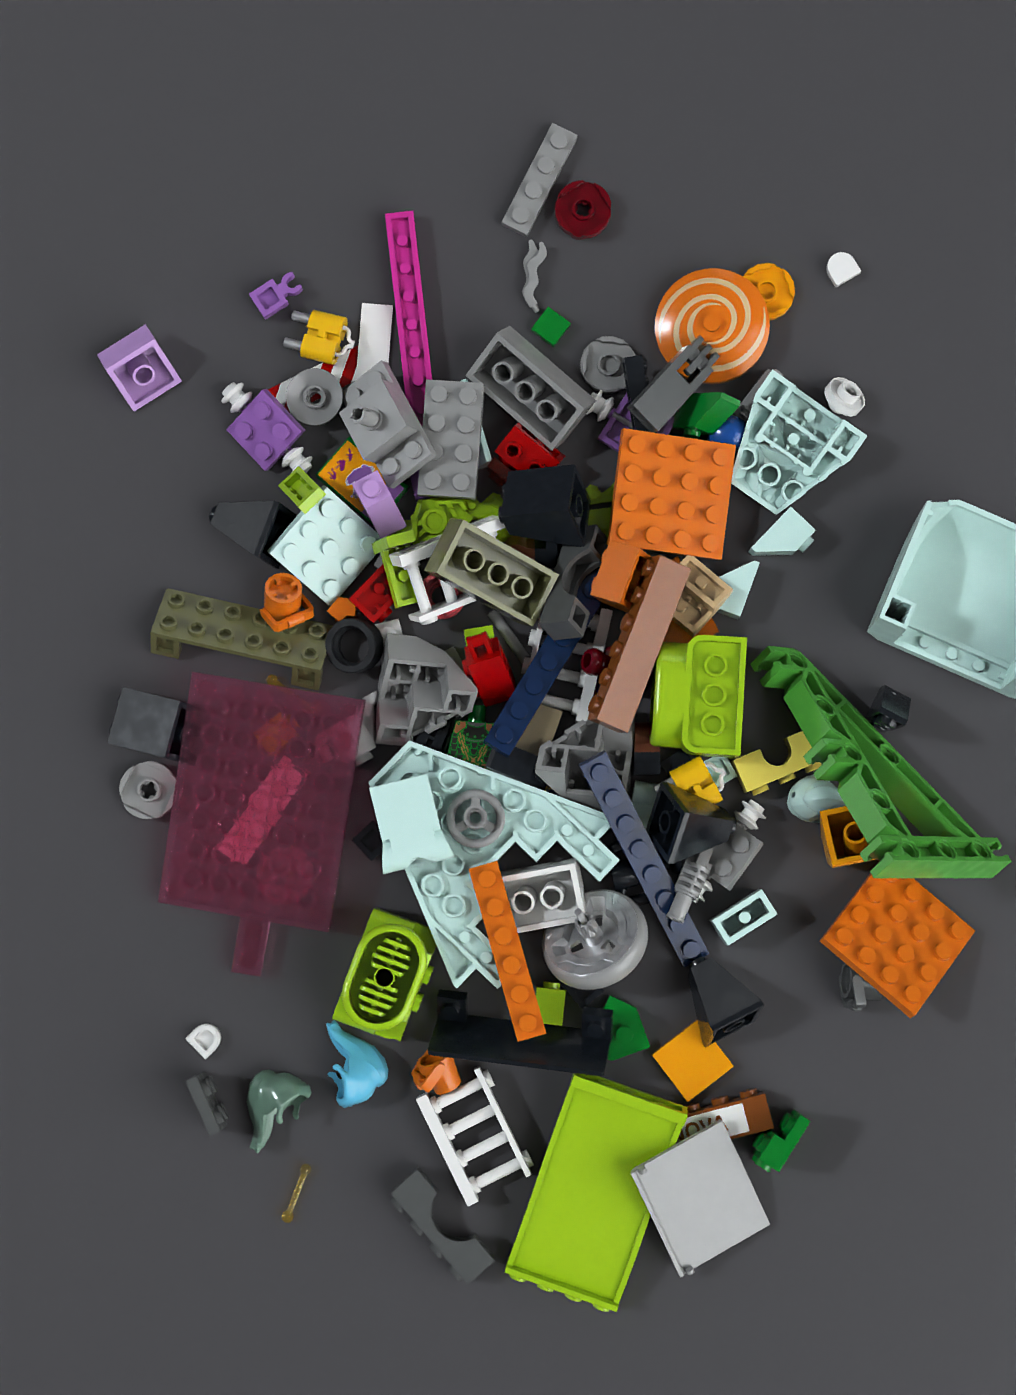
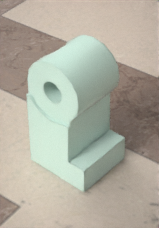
[630,780,658,829]

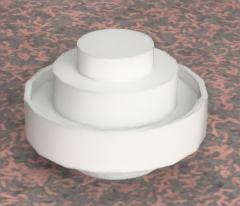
[824,377,865,417]

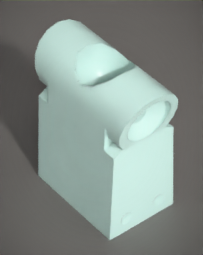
[369,774,455,875]

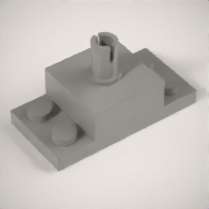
[339,360,437,489]

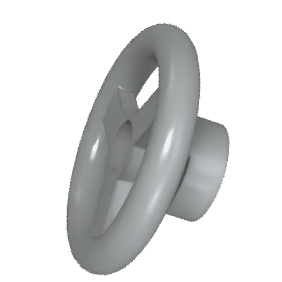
[446,789,505,848]

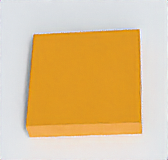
[651,1020,734,1102]

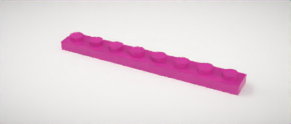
[385,211,432,426]

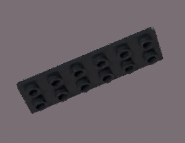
[428,989,613,1076]

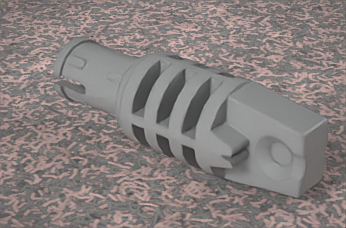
[666,848,713,924]

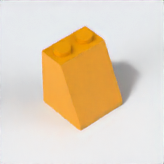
[820,806,875,868]

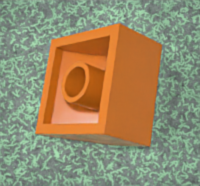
[590,540,651,613]

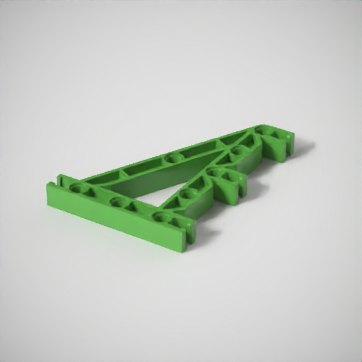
[750,646,1012,878]

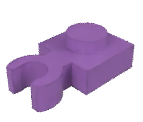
[249,272,303,320]

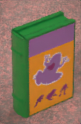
[316,436,410,526]

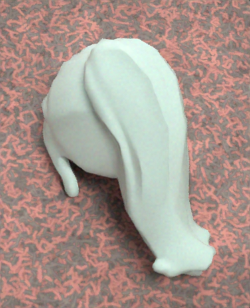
[787,774,846,823]

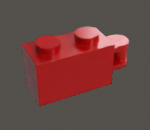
[462,631,516,707]

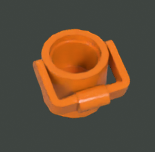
[260,573,314,632]

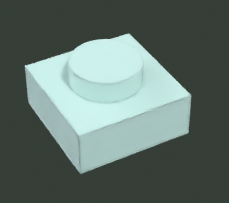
[704,757,737,787]

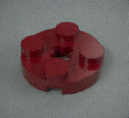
[555,180,611,240]

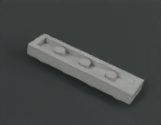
[501,123,578,238]

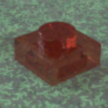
[487,457,511,487]

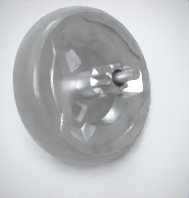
[542,889,648,990]

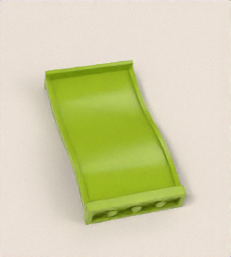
[504,1073,688,1312]

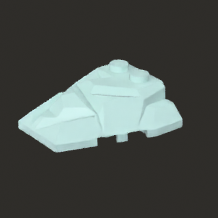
[731,369,867,515]

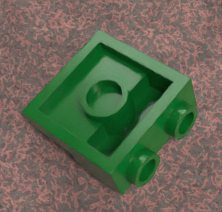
[751,1109,811,1172]

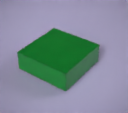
[531,306,571,348]

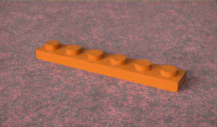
[469,861,546,1042]

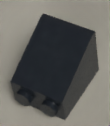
[498,464,591,547]
[107,687,210,766]

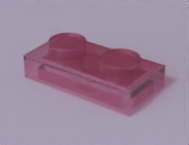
[231,914,271,977]

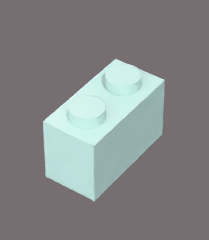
[709,889,777,946]

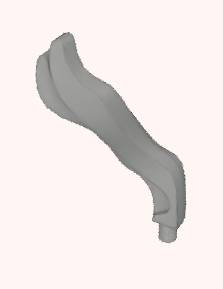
[522,239,547,313]

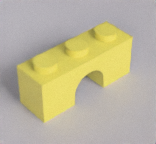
[731,731,822,796]

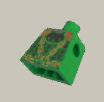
[447,705,494,771]

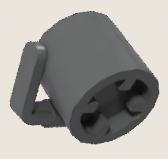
[838,963,883,1011]

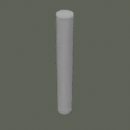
[487,610,530,665]

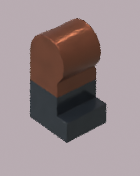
[505,536,557,568]
[633,722,661,776]

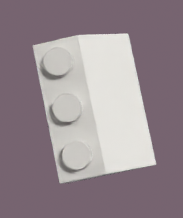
[501,858,586,933]

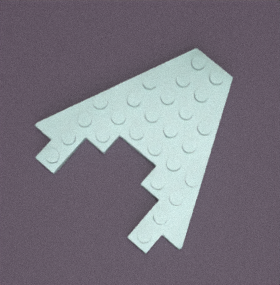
[368,740,620,989]

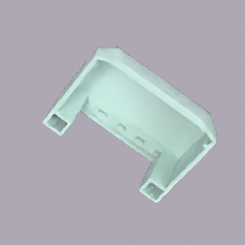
[867,500,1016,699]

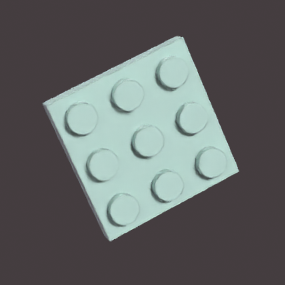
[267,485,381,606]

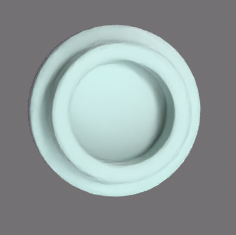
[435,764,465,793]

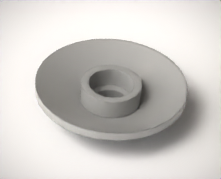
[286,368,343,426]

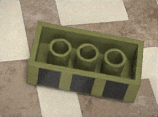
[424,518,559,627]

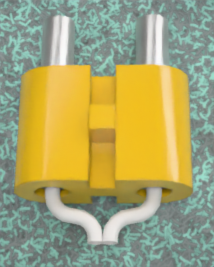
[283,310,355,365]
[654,756,727,804]

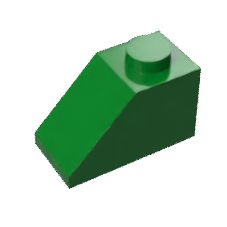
[673,392,740,439]

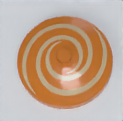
[655,268,770,384]

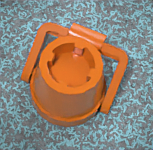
[411,1049,461,1095]

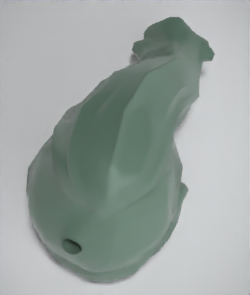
[246,1069,311,1153]

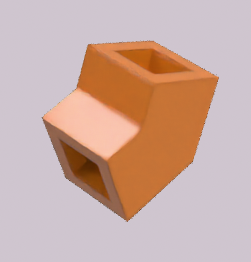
[327,597,357,622]

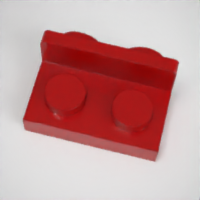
[348,564,394,623]

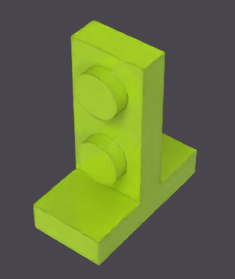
[278,466,326,514]
[372,530,418,609]

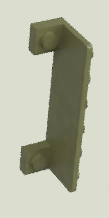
[150,588,333,691]

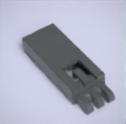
[627,335,720,433]

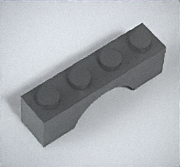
[539,525,608,640]
[391,1166,495,1284]

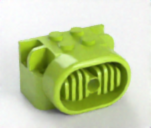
[649,635,747,759]
[332,907,437,1041]

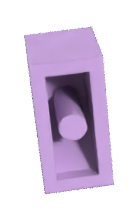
[352,470,407,539]

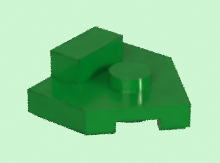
[603,995,650,1061]

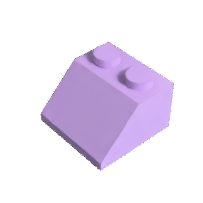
[97,324,182,411]

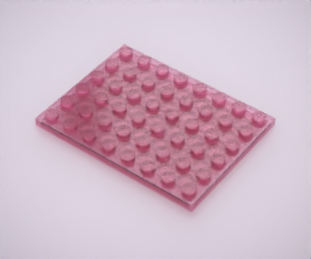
[158,672,366,932]

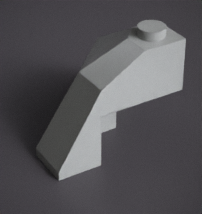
[375,633,478,746]
[535,714,636,812]

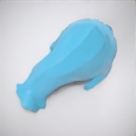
[326,1020,389,1108]

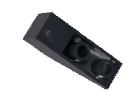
[865,685,911,733]

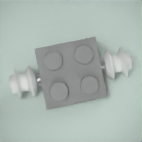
[685,799,766,903]

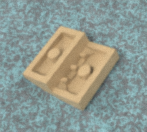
[672,555,733,637]

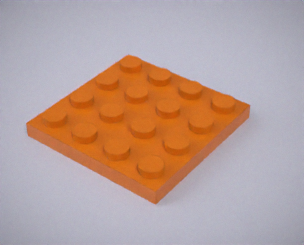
[607,428,736,560]
[820,861,975,1019]

